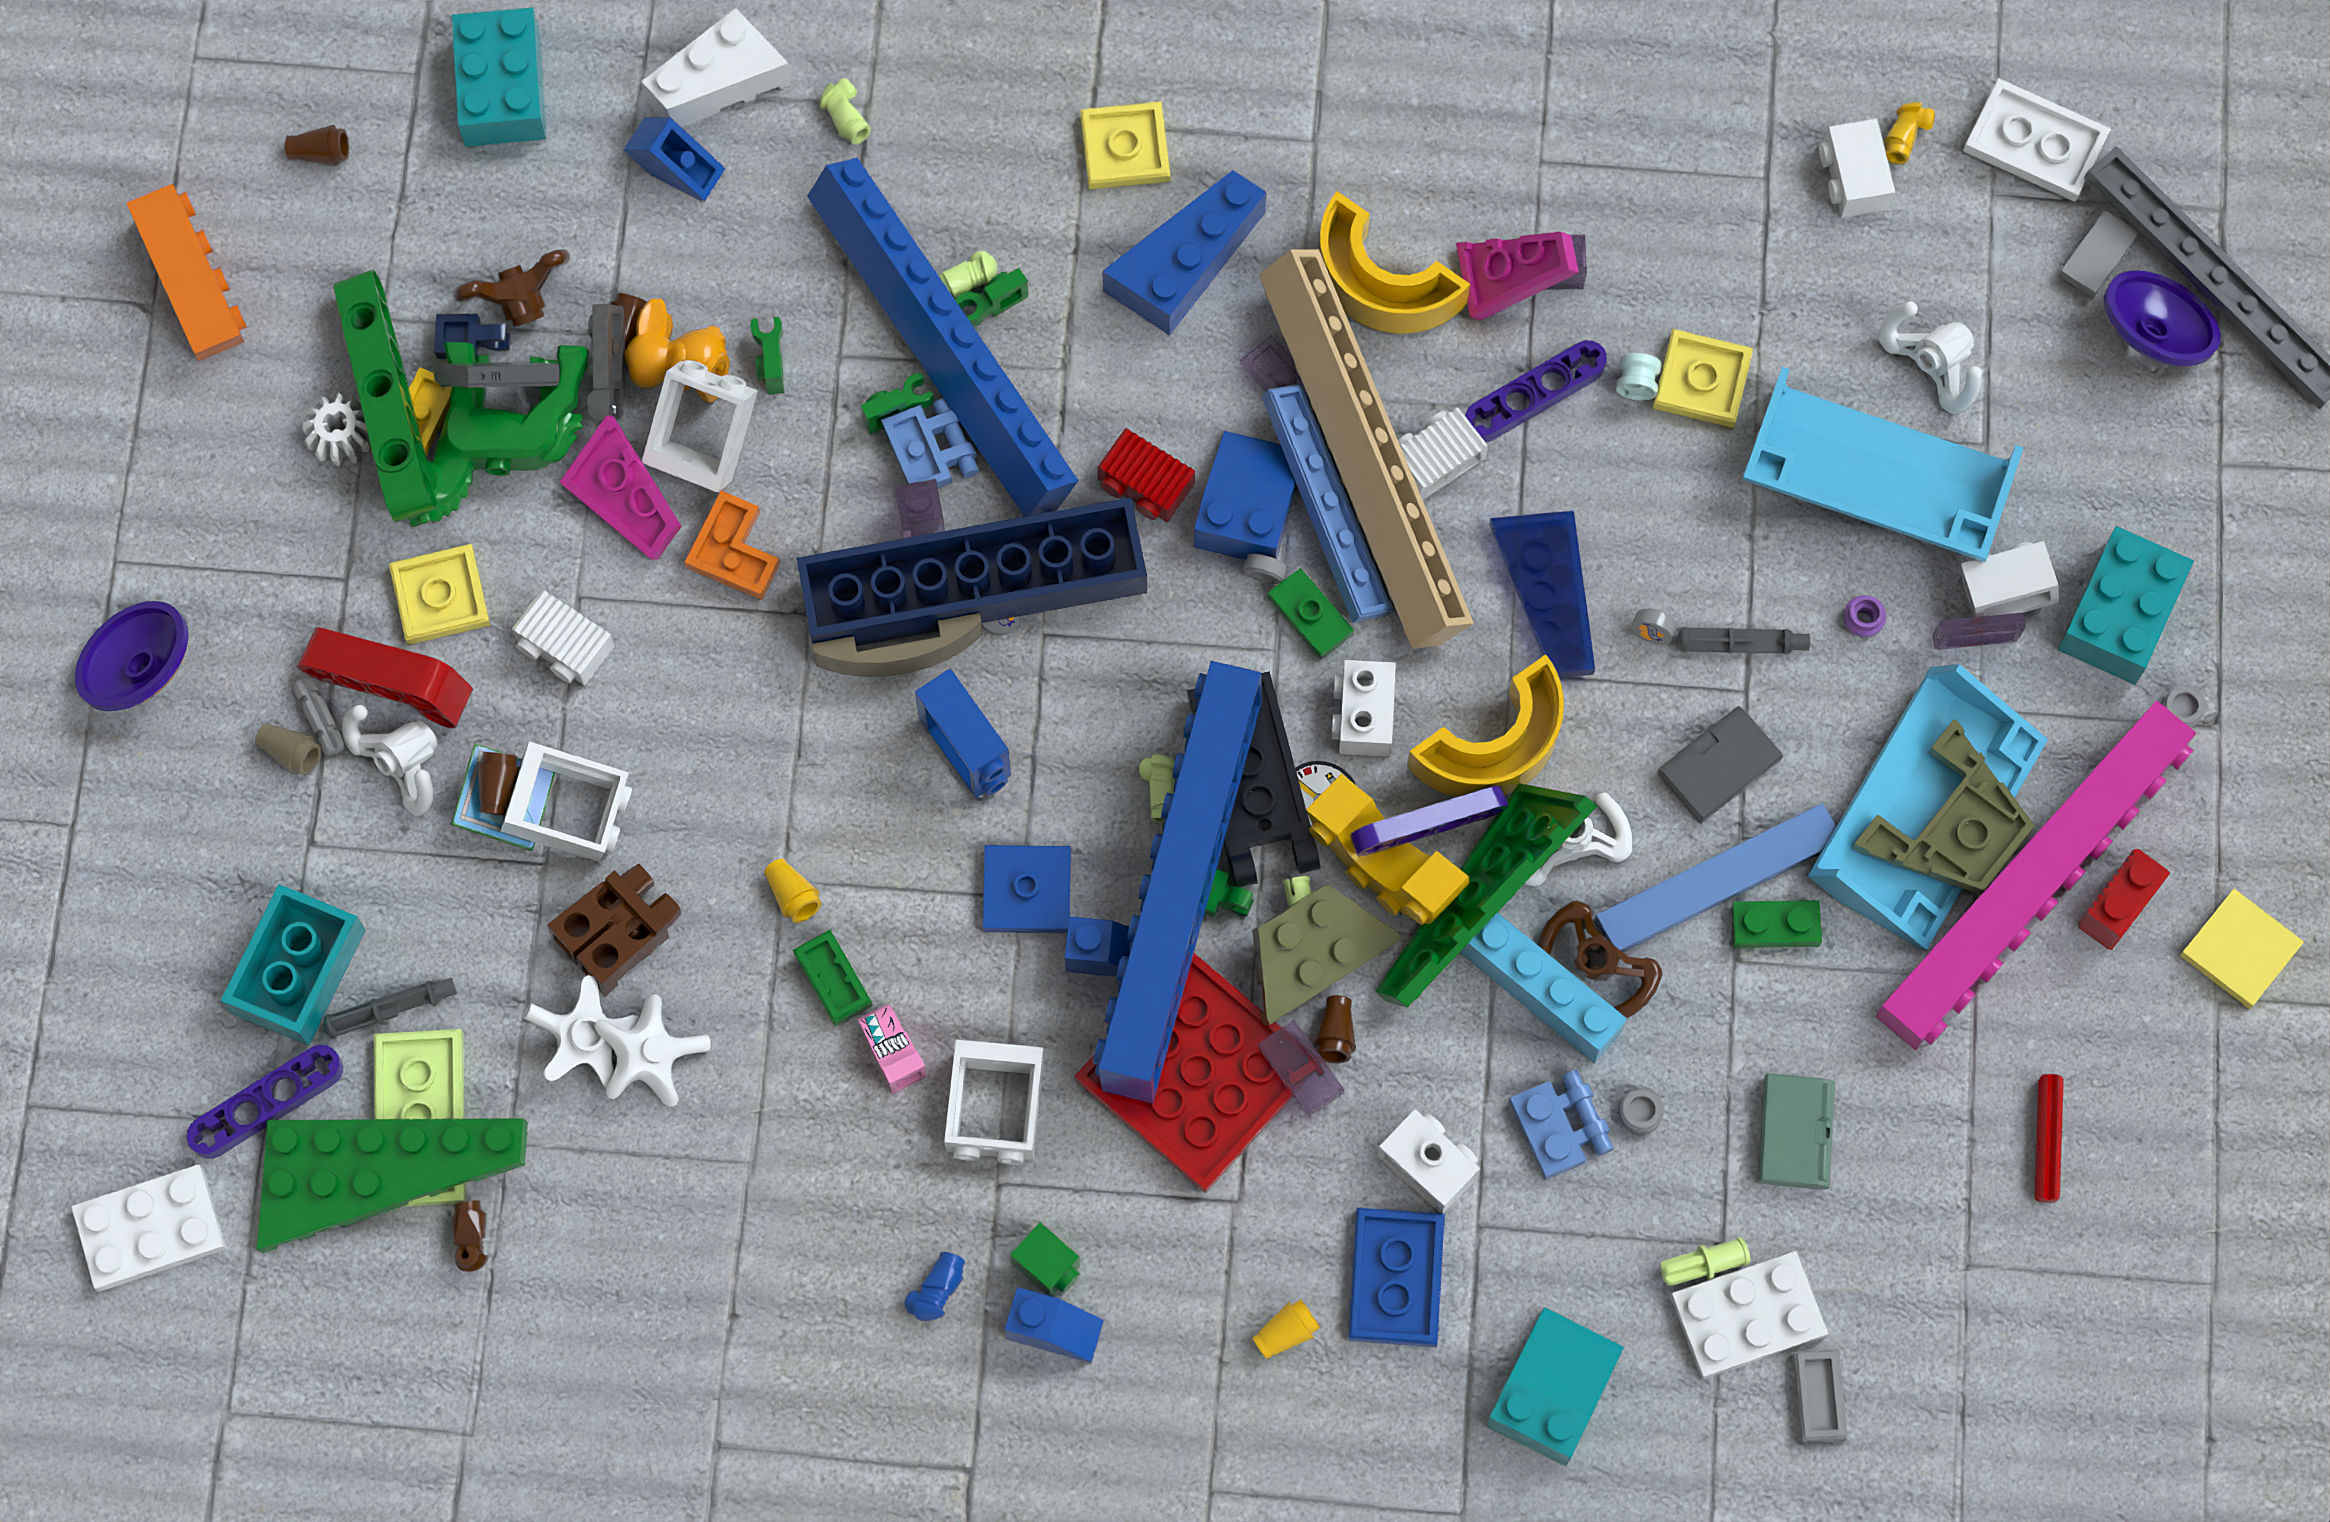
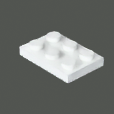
[1963,78,2111,202]
[72,1164,227,1292]
[1670,1251,1828,1380]

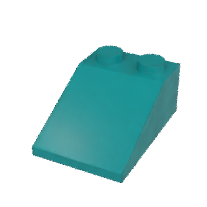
[1486,1307,1624,1467]

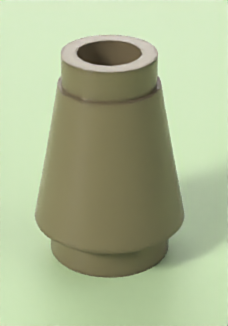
[255,723,322,775]

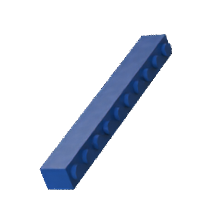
[807,157,1079,517]

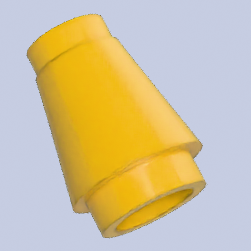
[764,858,822,923]
[1252,1298,1321,1359]

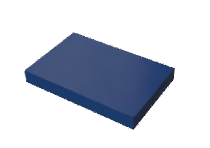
[1348,1207,1445,1348]

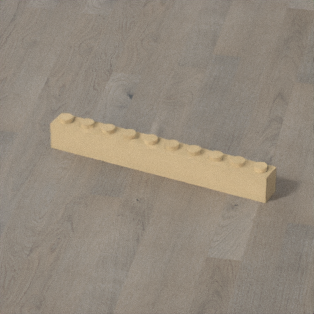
[1258,249,1474,649]

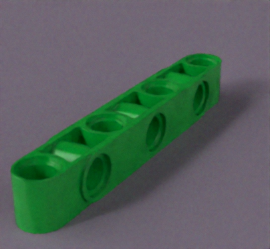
[333,269,437,522]

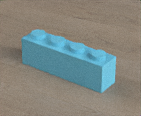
[1461,912,1627,1064]

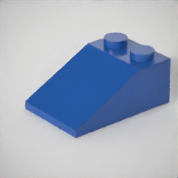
[1194,431,1297,560]

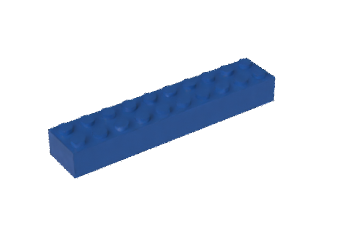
[1093,660,1262,1103]

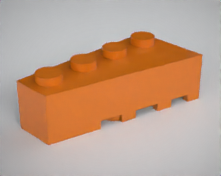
[126,183,247,361]

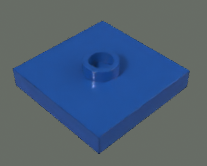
[983,845,1071,933]

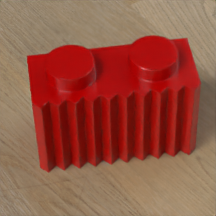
[1097,428,1195,523]
[2078,849,2170,950]

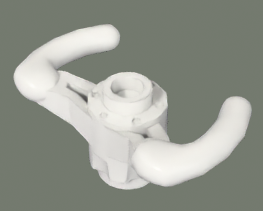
[1879,301,1982,414]
[342,705,437,816]
[1524,792,1632,886]

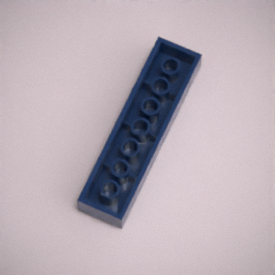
[796,497,1147,646]

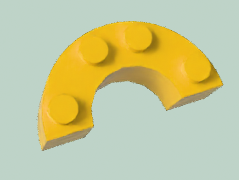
[1319,191,1470,334]
[1407,654,1564,797]
[1306,774,1469,924]

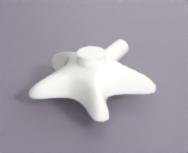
[523,975,639,1088]
[595,994,711,1107]

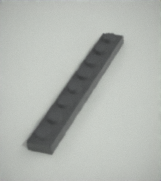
[2084,146,2330,409]

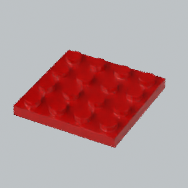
[1074,953,1322,1194]

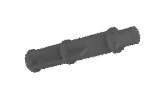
[1677,627,1810,654]
[323,978,457,1039]

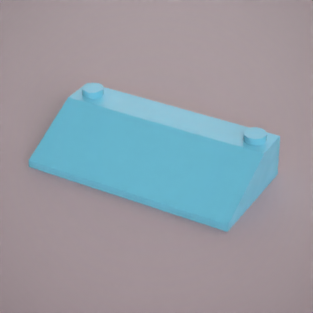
[1742,367,2024,562]
[1808,664,2048,950]

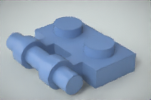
[882,398,979,498]
[1509,1070,1614,1180]

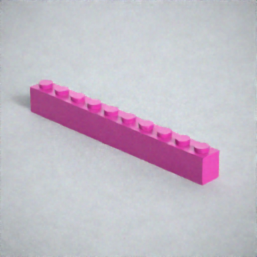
[1875,700,2197,1051]

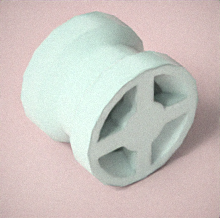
[1616,353,1661,401]

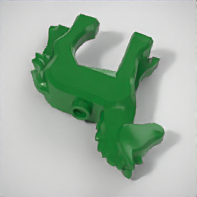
[400,342,589,527]

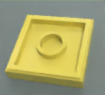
[1080,102,1170,190]
[1653,329,1753,428]
[389,544,491,645]
[2180,888,2304,1010]

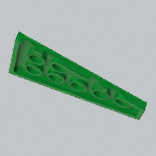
[1375,783,1597,1008]
[257,1118,528,1254]

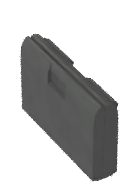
[434,362,559,388]
[1658,706,1783,824]

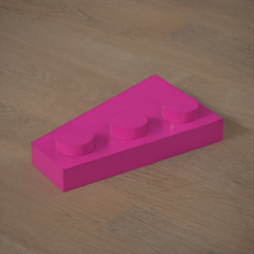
[1456,231,1579,321]
[560,415,682,560]

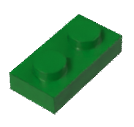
[1731,900,1822,948]

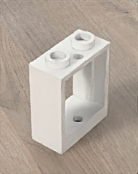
[642,360,758,492]
[500,742,632,862]
[944,1040,1044,1165]

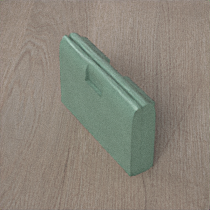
[1758,1073,1835,1190]

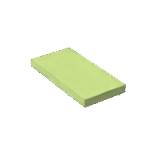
[374,1029,466,1207]

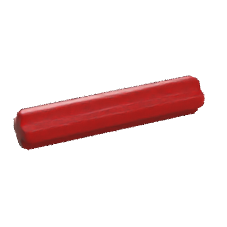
[2034,1074,2064,1203]

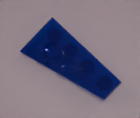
[1489,510,1595,678]

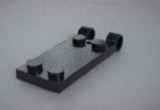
[1187,671,1321,888]

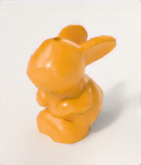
[624,298,730,403]

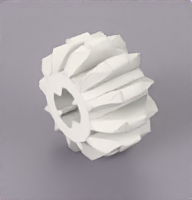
[302,393,370,467]

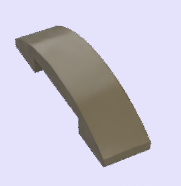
[812,613,983,677]

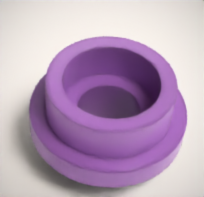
[1843,595,1886,637]

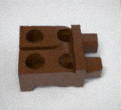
[547,864,681,996]

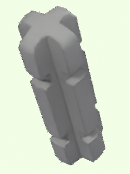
[293,676,346,757]

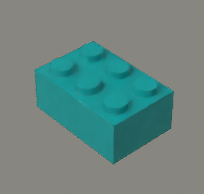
[452,7,547,147]
[2057,526,2195,685]
[220,884,366,1046]

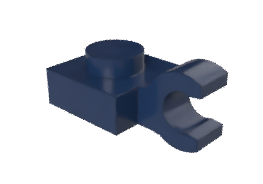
[434,314,511,359]

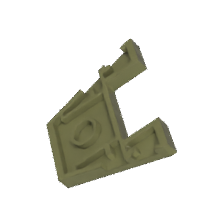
[1853,719,2035,895]

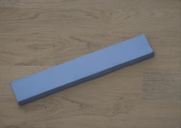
[1261,384,1393,623]
[1595,803,1836,952]

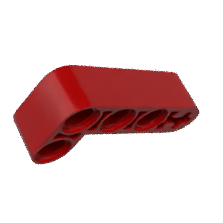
[297,627,473,729]

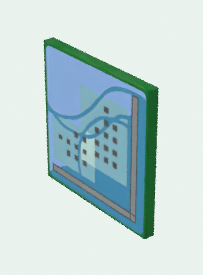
[451,743,555,851]

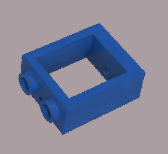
[915,668,1011,798]

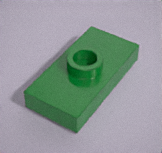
[1267,568,1354,660]
[792,929,873,1026]

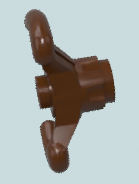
[452,249,570,328]
[1537,901,1663,1018]

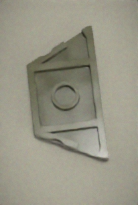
[1252,884,1403,1025]

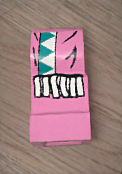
[857,1003,927,1094]

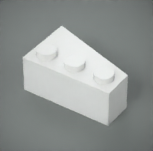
[641,8,792,127]

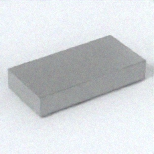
[2058,210,2140,298]
[1793,1349,1848,1443]

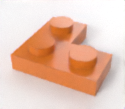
[684,490,780,600]

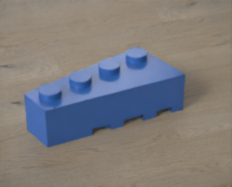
[1102,170,1267,336]

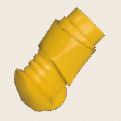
[1884,102,1935,164]

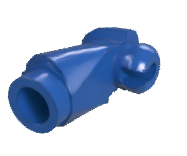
[904,1252,965,1321]

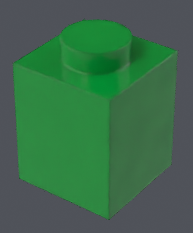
[1010,1222,1081,1296]

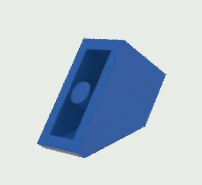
[623,117,726,201]
[1065,916,1131,977]
[1005,1287,1104,1364]

